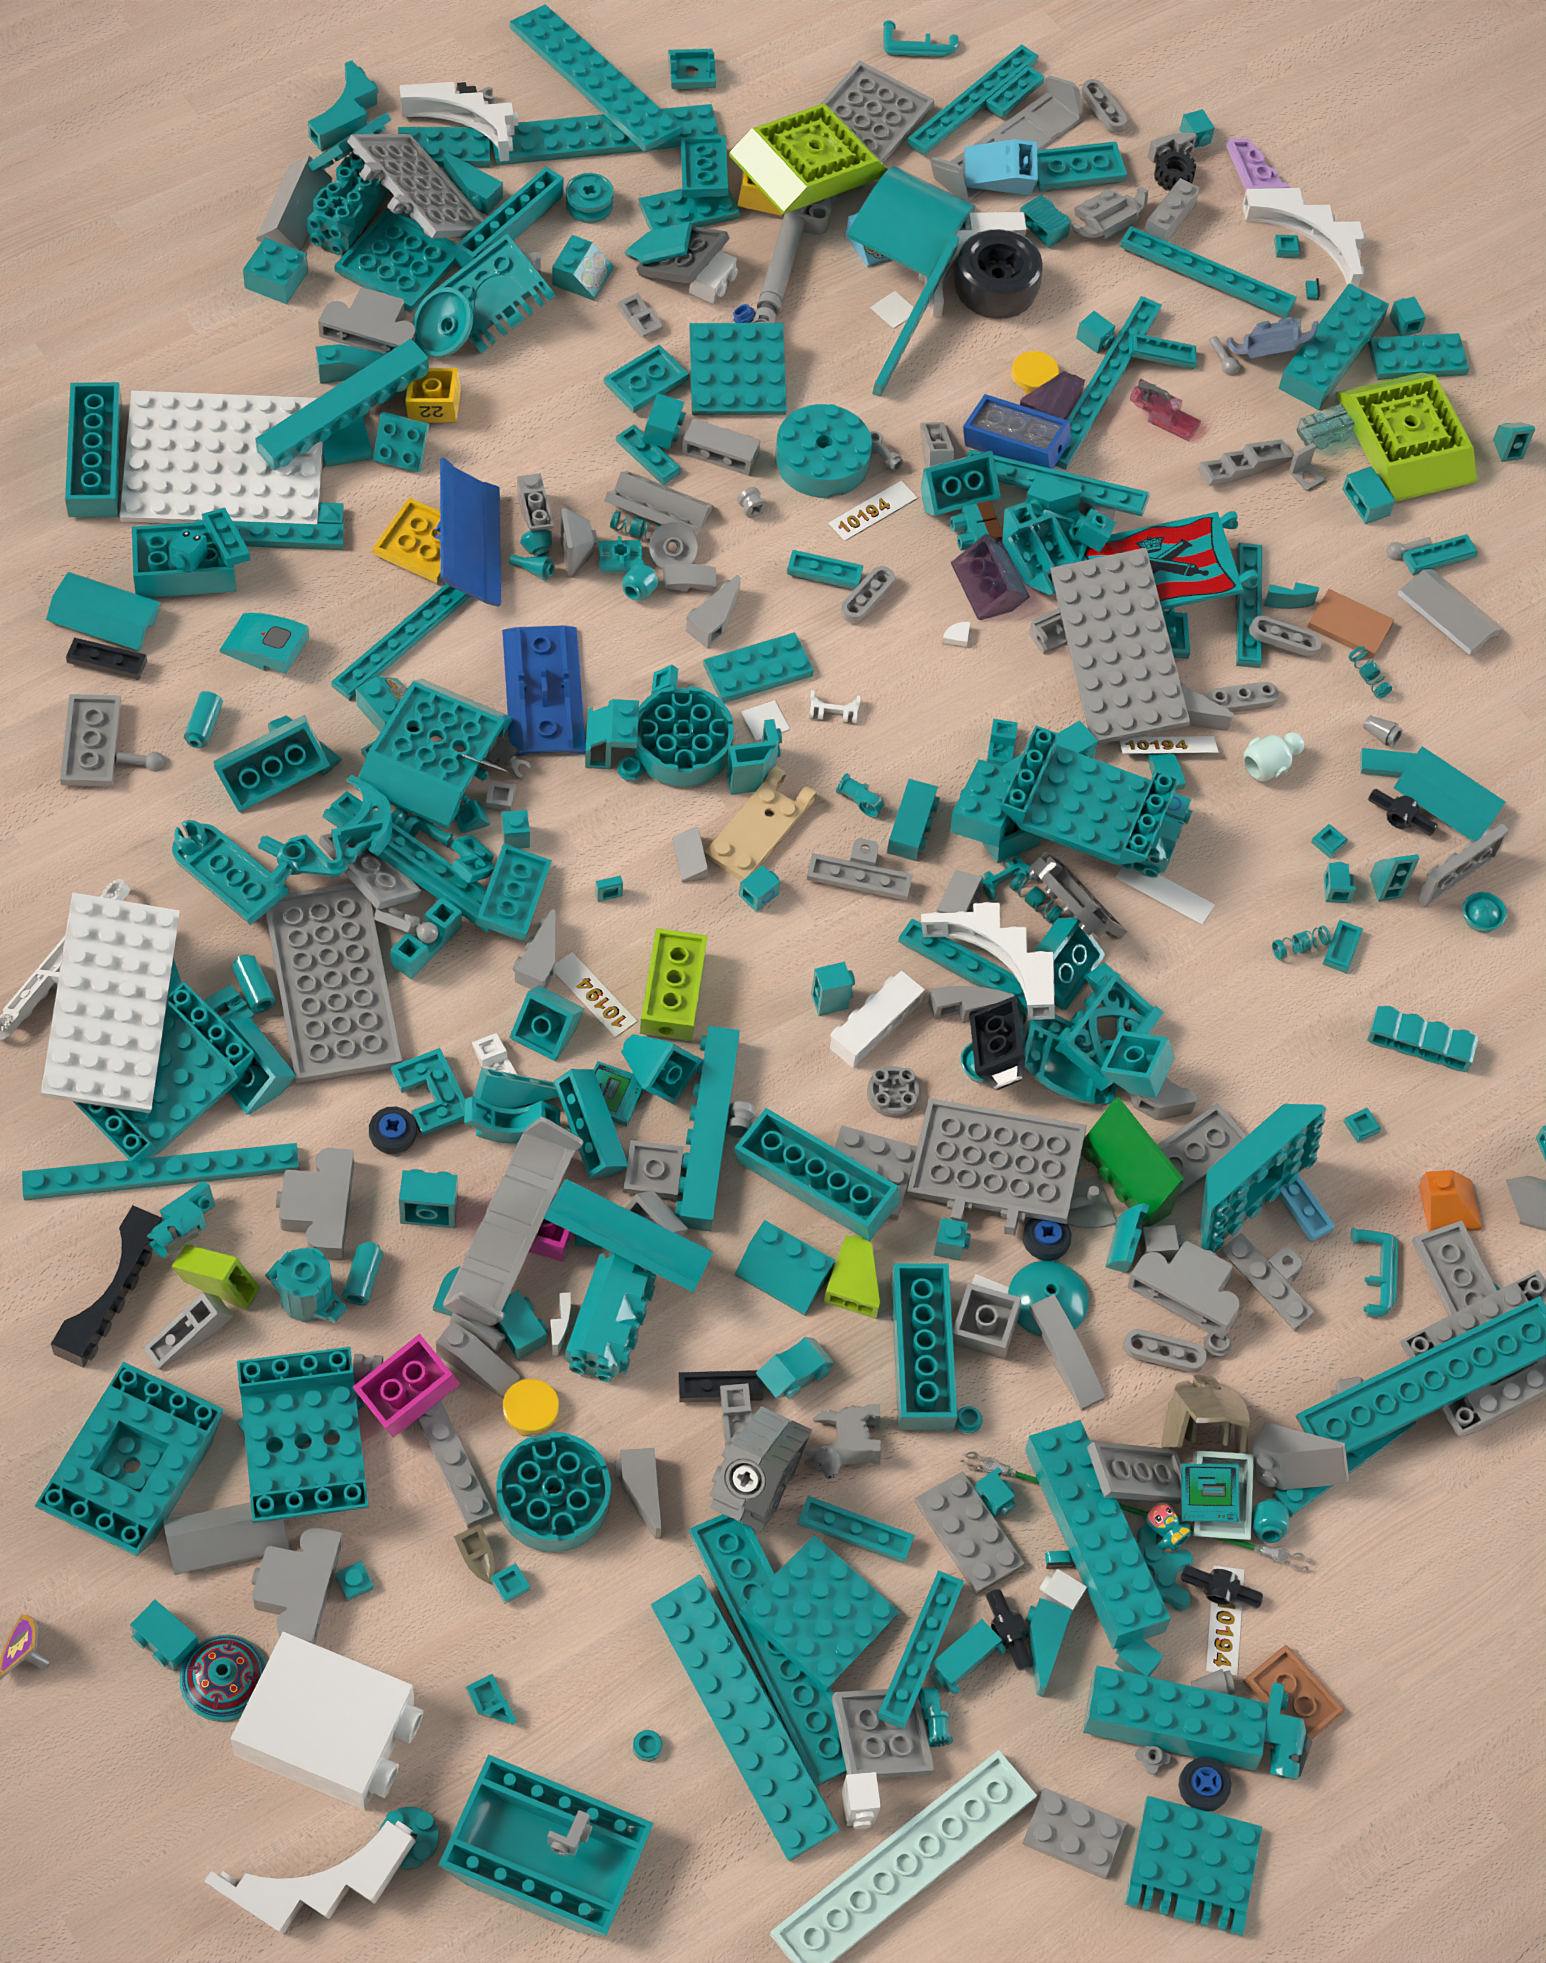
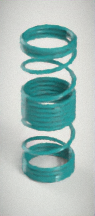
[610,510,658,541]
[1348,646,1393,698]
[1010,873,1063,923]
[1272,925,1331,960]

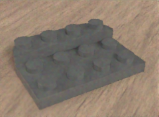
[1028,851,1128,939]

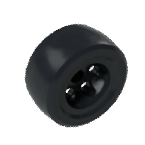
[954,229,1043,319]

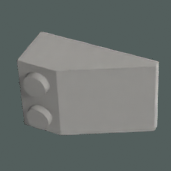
[1252,1422,1349,1490]

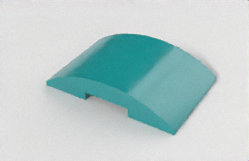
[846,166,976,278]

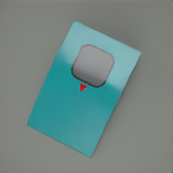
[219,613,309,674]

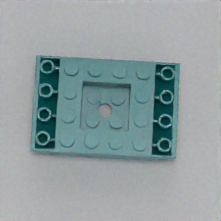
[1200,1104,1326,1253]
[34,1361,223,1557]

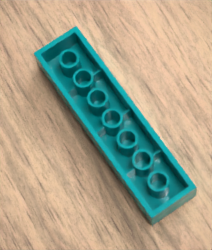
[1025,1420,1171,1650]

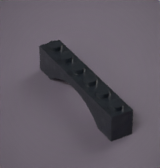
[51,1205,163,1368]

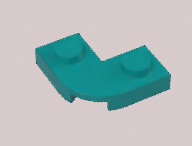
[451,834,494,883]

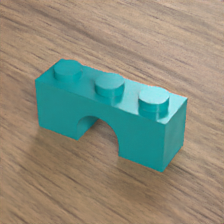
[390,897,462,980]

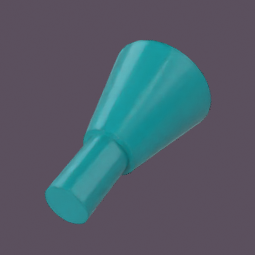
[509,554,555,581]

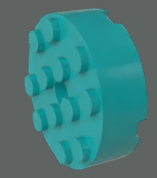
[775,404,872,498]
[633,686,734,787]
[496,1432,611,1552]

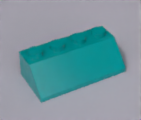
[213,715,330,812]

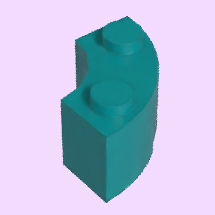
[756,1337,835,1399]

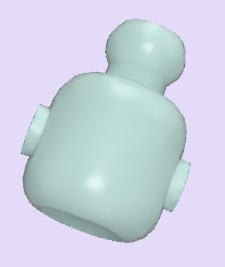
[1243,732,1304,782]

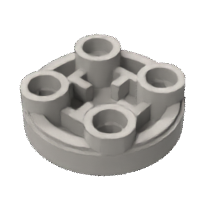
[867,1066,920,1117]

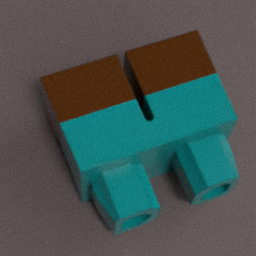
[950,500,1003,555]

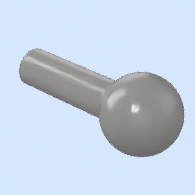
[1209,336,1240,376]
[1386,537,1432,561]
[116,752,165,772]

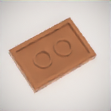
[1307,589,1394,658]
[1243,1644,1345,1740]

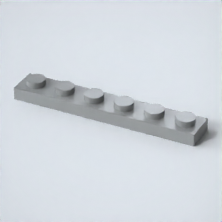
[417,1400,494,1528]

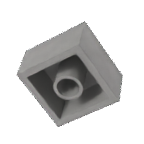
[952,1283,1022,1359]

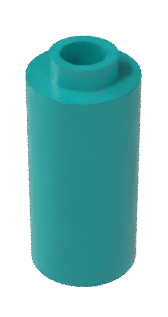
[184,691,223,748]
[232,954,276,1013]
[342,1241,384,1306]

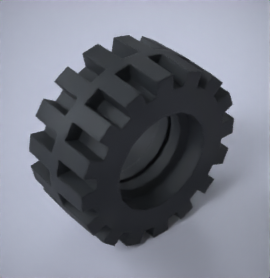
[1154,150,1196,190]

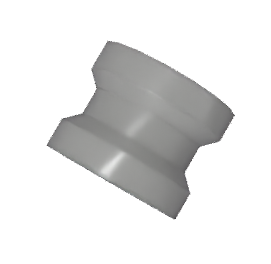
[737,487,767,518]

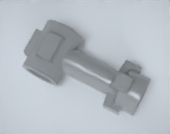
[870,431,903,471]

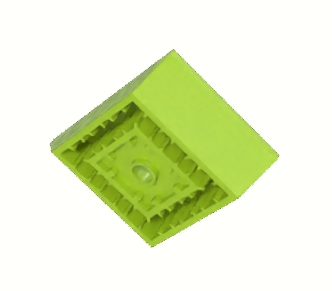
[729,103,888,214]
[1335,373,1477,502]

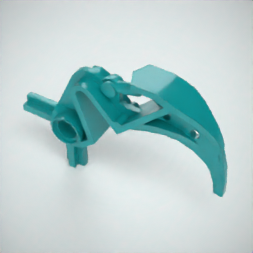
[258,775,392,890]

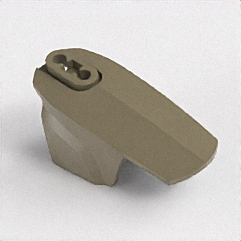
[1161,1375,1250,1454]

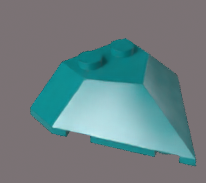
[1002,502,1087,595]

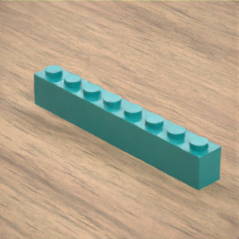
[255,338,429,471]
[675,1026,740,1232]

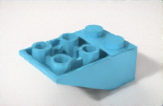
[964,139,1038,196]

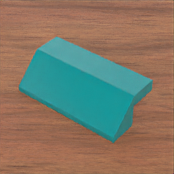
[46,572,161,651]
[1393,746,1506,841]

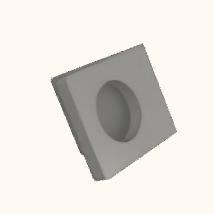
[1289,443,1325,491]

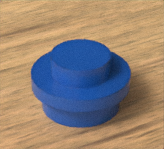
[733,304,756,323]

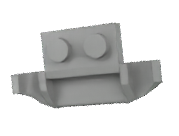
[1071,187,1148,239]

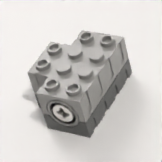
[710,1406,812,1532]

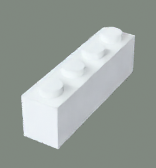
[830,971,925,1068]

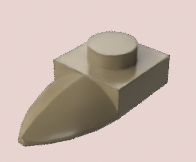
[453,1524,495,1584]

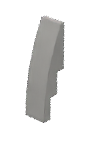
[1197,439,1293,486]
[1029,1295,1105,1410]

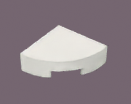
[942,622,970,647]

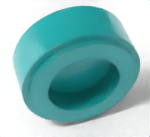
[633,1730,662,1762]

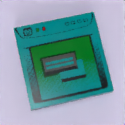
[594,1061,644,1126]
[1181,1463,1239,1522]

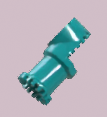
[836,773,885,817]
[918,1687,953,1747]

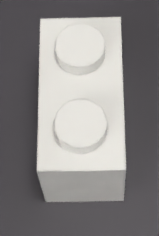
[689,251,738,304]
[842,1772,881,1830]

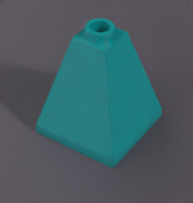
[621,1034,702,1105]

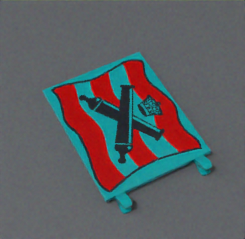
[1081,511,1258,610]

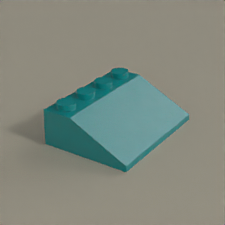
[132,522,236,598]

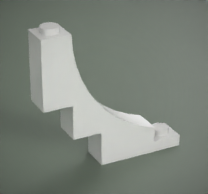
[204,1821,416,1935]

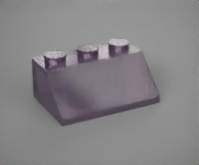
[950,534,1030,620]

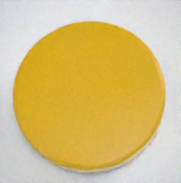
[1011,351,1059,395]
[503,1379,559,1436]

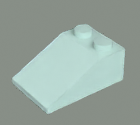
[1193,1451,1254,1540]

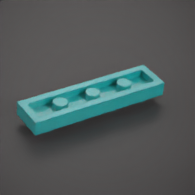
[797,1496,915,1564]

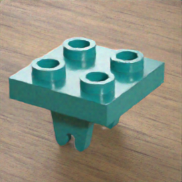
[373,412,429,472]
[1162,608,1190,659]

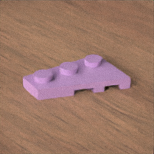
[1226,138,1291,191]

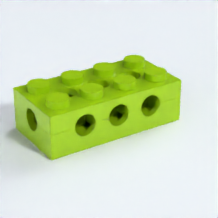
[640,928,708,1041]

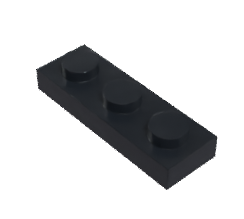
[66,637,147,680]
[678,1370,763,1402]

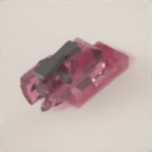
[1130,379,1201,442]

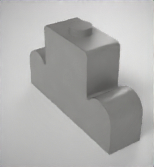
[318,288,416,354]
[276,1148,355,1260]
[1128,1241,1239,1340]
[252,1527,343,1644]

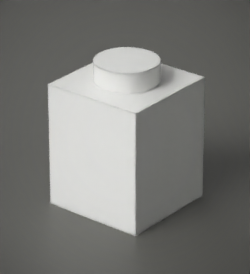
[1039,1569,1087,1617]

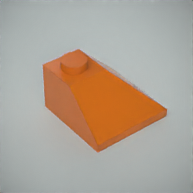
[1419,1170,1482,1232]

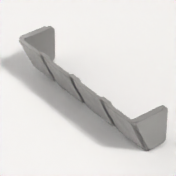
[931,75,1084,202]
[443,1117,583,1326]

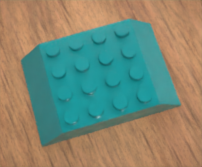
[439,1754,654,1936]

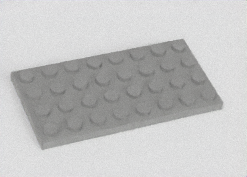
[1050,548,1190,745]
[266,883,402,1084]

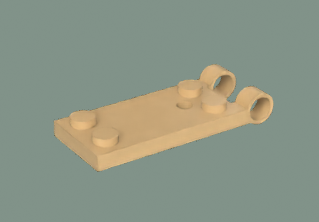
[704,766,818,881]

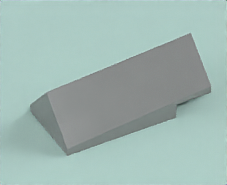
[256,156,333,251]
[163,1502,290,1575]

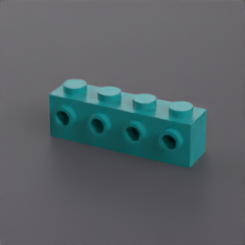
[554,1069,629,1178]

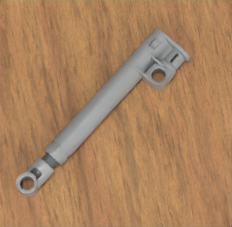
[752,195,837,323]

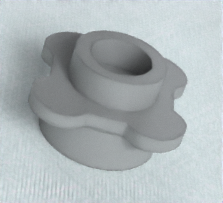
[1135,1746,1170,1774]

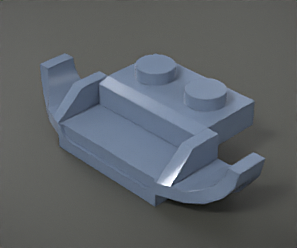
[1226,317,1318,358]

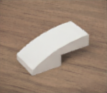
[472,1033,517,1074]
[550,1292,571,1356]

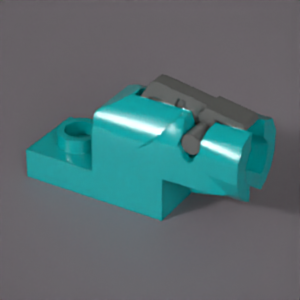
[147,1181,216,1258]
[1264,1683,1312,1780]

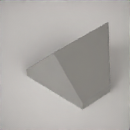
[1506,1176,1546,1231]

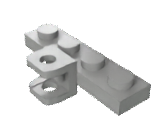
[807,838,913,901]
[1221,1233,1315,1331]

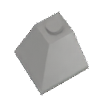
[560,508,597,577]

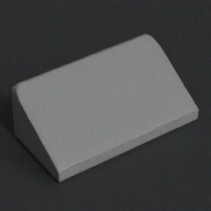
[672,827,708,882]
[450,1312,506,1355]

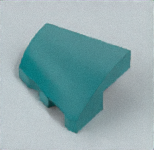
[1105,1203,1149,1273]

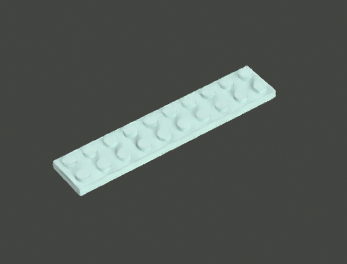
[770,1750,1037,1963]

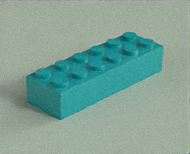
[1278,283,1389,410]
[65,382,122,517]
[734,1108,901,1242]
[891,1263,957,1430]
[1083,1665,1268,1771]

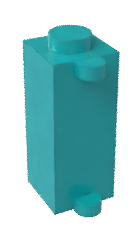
[929,1619,1006,1695]

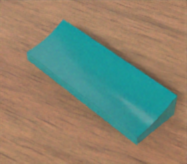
[544,1179,713,1293]

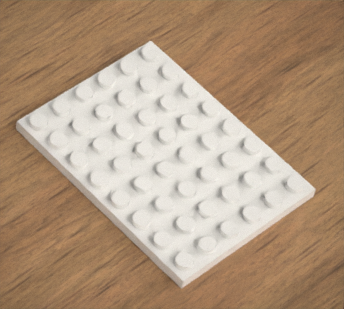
[120,391,323,524]

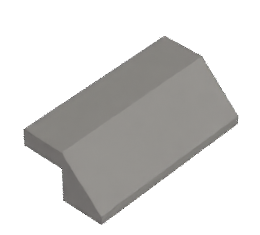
[604,470,714,536]
[1397,569,1503,655]

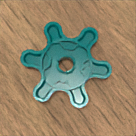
[1137,1525,1194,1611]

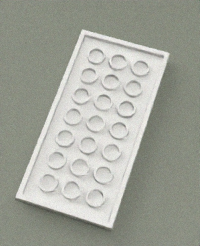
[40,892,180,1113]

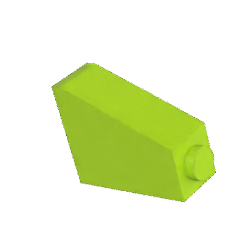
[824,1235,880,1319]
[172,1244,260,1310]

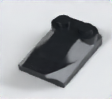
[969,995,1027,1090]

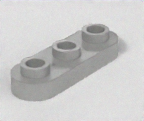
[1082,79,1127,132]
[841,566,895,623]
[1249,616,1321,657]
[1207,682,1279,713]
[1124,1329,1206,1373]

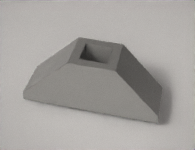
[1128,1077,1199,1120]

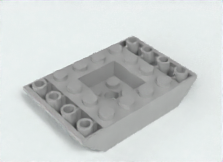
[1399,1270,1546,1436]

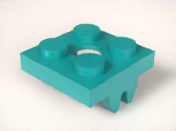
[668,49,716,89]

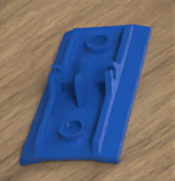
[435,457,501,607]
[502,625,586,756]

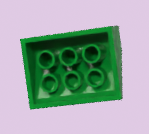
[1082,1097,1184,1227]

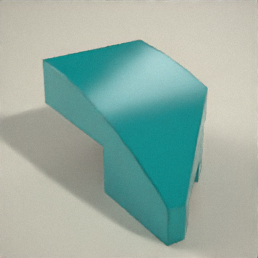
[465,1674,517,1725]

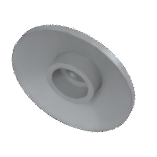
[649,522,698,569]

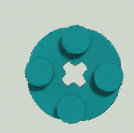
[379,1807,439,1869]

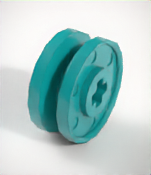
[566,173,614,223]

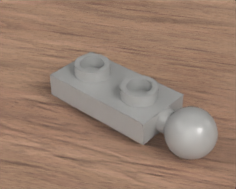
[374,907,438,943]

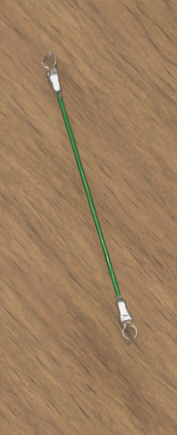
[960,1451,1311,1571]

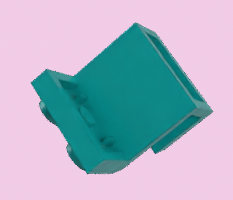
[585,699,639,769]
[726,719,782,795]

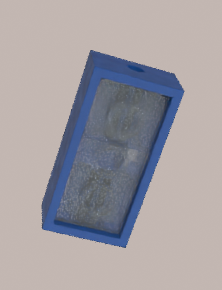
[963,394,1071,469]

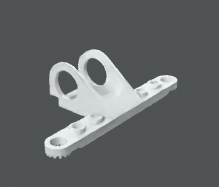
[0,879,130,1040]

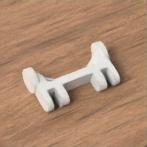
[809,690,860,723]

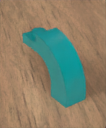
[464,1096,560,1143]

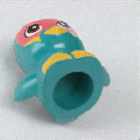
[1146,1503,1191,1551]

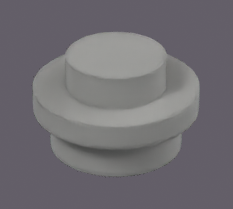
[1204,1332,1231,1357]

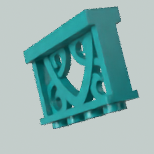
[1055,972,1164,1091]

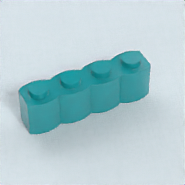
[1367,1006,1479,1072]

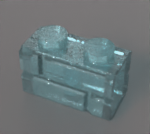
[1297,404,1354,450]

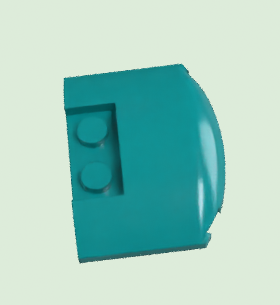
[1024,1014,1117,1104]

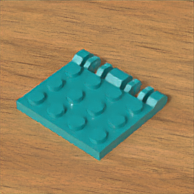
[433,234,556,354]
[1125,1796,1262,1936]

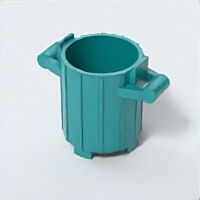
[265,1247,348,1323]

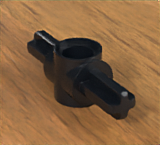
[1368,789,1438,836]
[1181,1565,1263,1609]
[986,1589,1033,1671]

